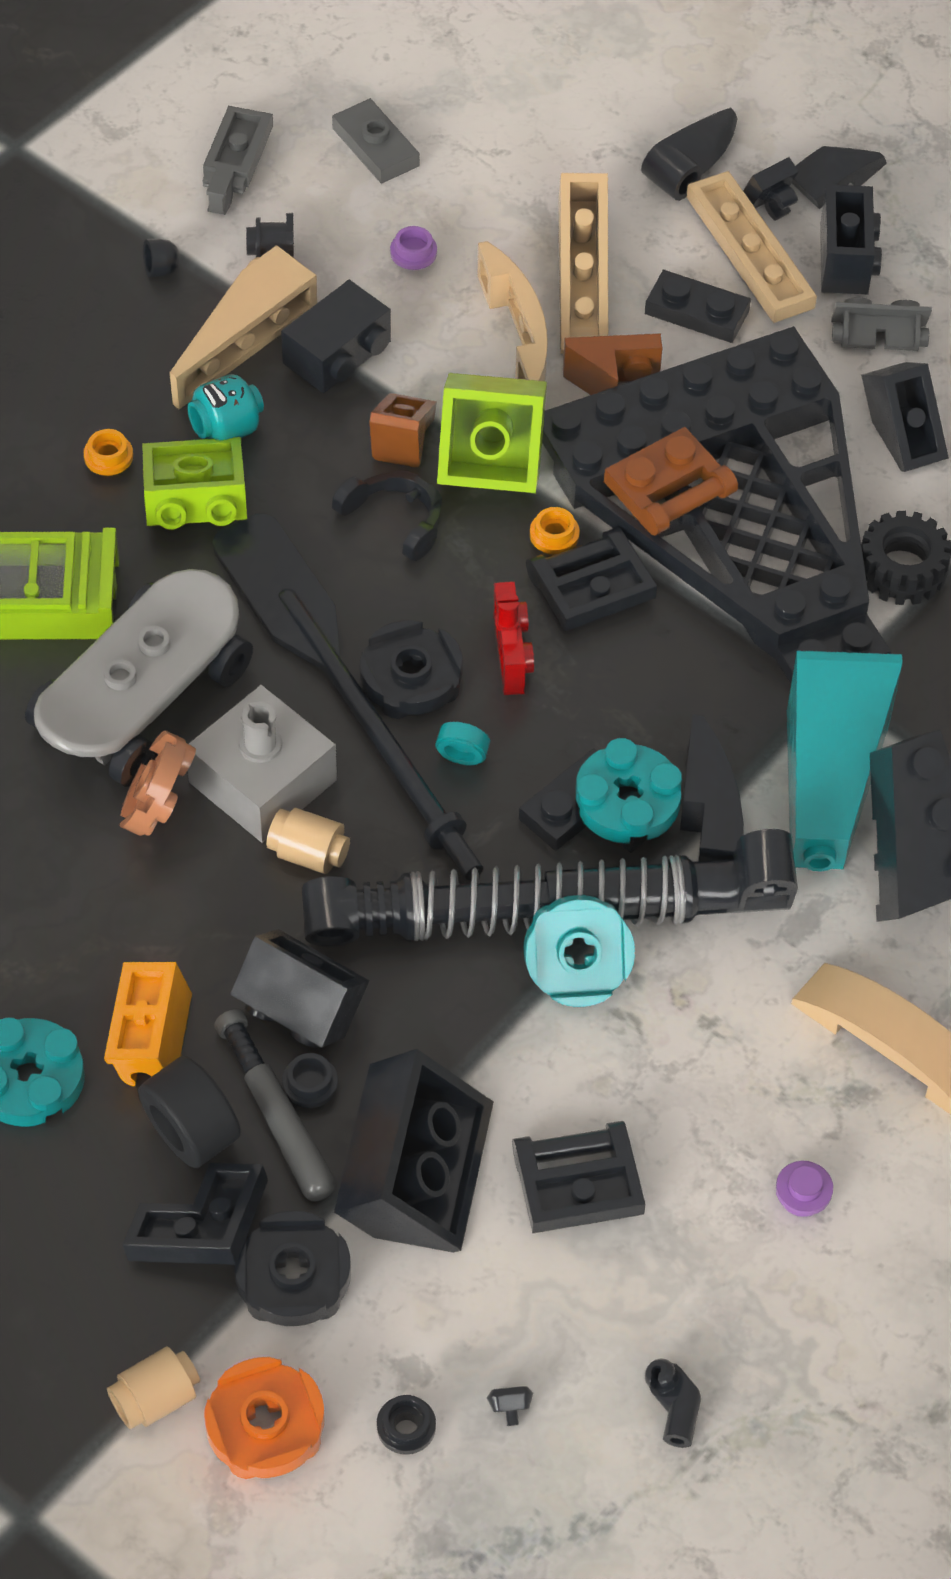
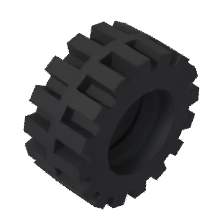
[861,510,951,605]

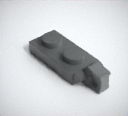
[202,105,273,215]

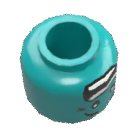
[187,374,264,440]

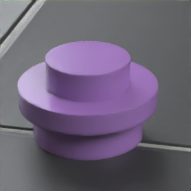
[390,226,437,270]
[776,1161,833,1217]

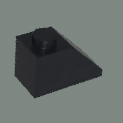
[861,362,949,472]

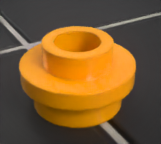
[84,429,133,476]
[530,507,580,555]

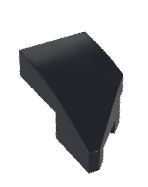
[792,146,887,209]

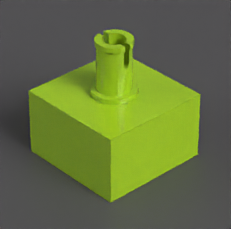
[437,373,547,493]

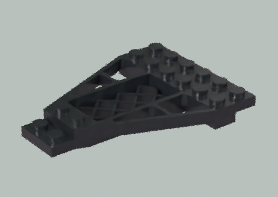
[542,326,891,683]

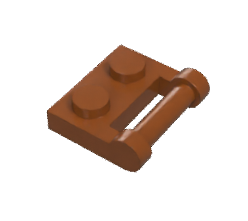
[604,427,738,536]

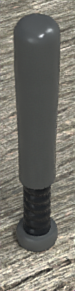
[214,1009,336,1201]

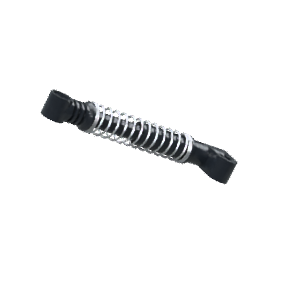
[302,829,798,946]

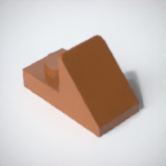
[563,333,663,395]
[370,393,437,467]

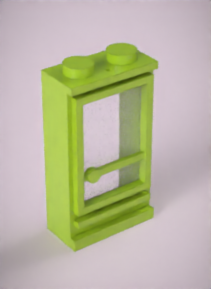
[0,528,119,640]

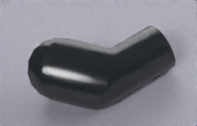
[645,1358,701,1448]

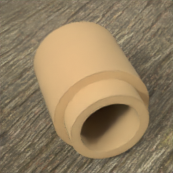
[266,808,350,874]
[107,1346,200,1430]

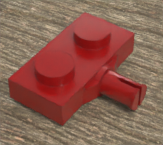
[493,581,534,695]

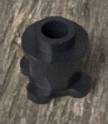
[246,213,294,258]

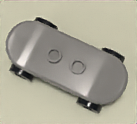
[25,569,253,787]

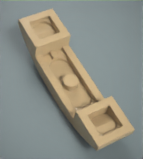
[477,241,548,381]
[791,963,951,1115]

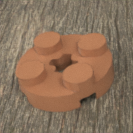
[119,730,196,836]

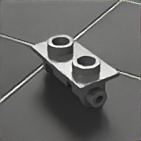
[831,297,932,351]

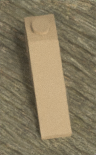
[558,173,608,354]
[170,245,317,409]

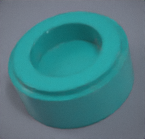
[435,722,490,765]

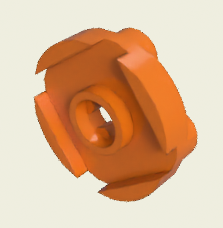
[204,1357,324,1479]

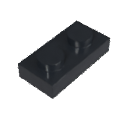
[645,269,751,343]

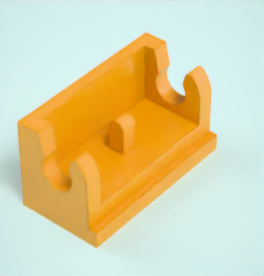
[104,962,192,1086]

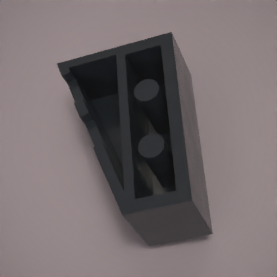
[870,729,951,922]

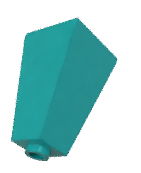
[787,651,903,872]

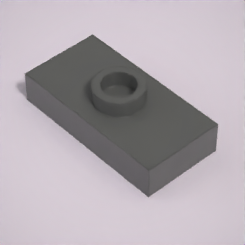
[332,98,420,184]

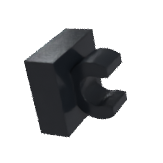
[743,157,799,221]

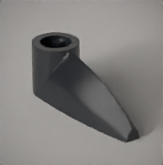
[641,107,738,201]

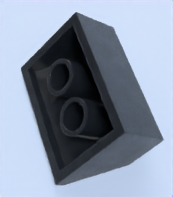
[334,1049,494,1253]

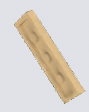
[687,171,817,323]

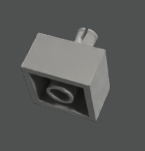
[188,685,337,843]

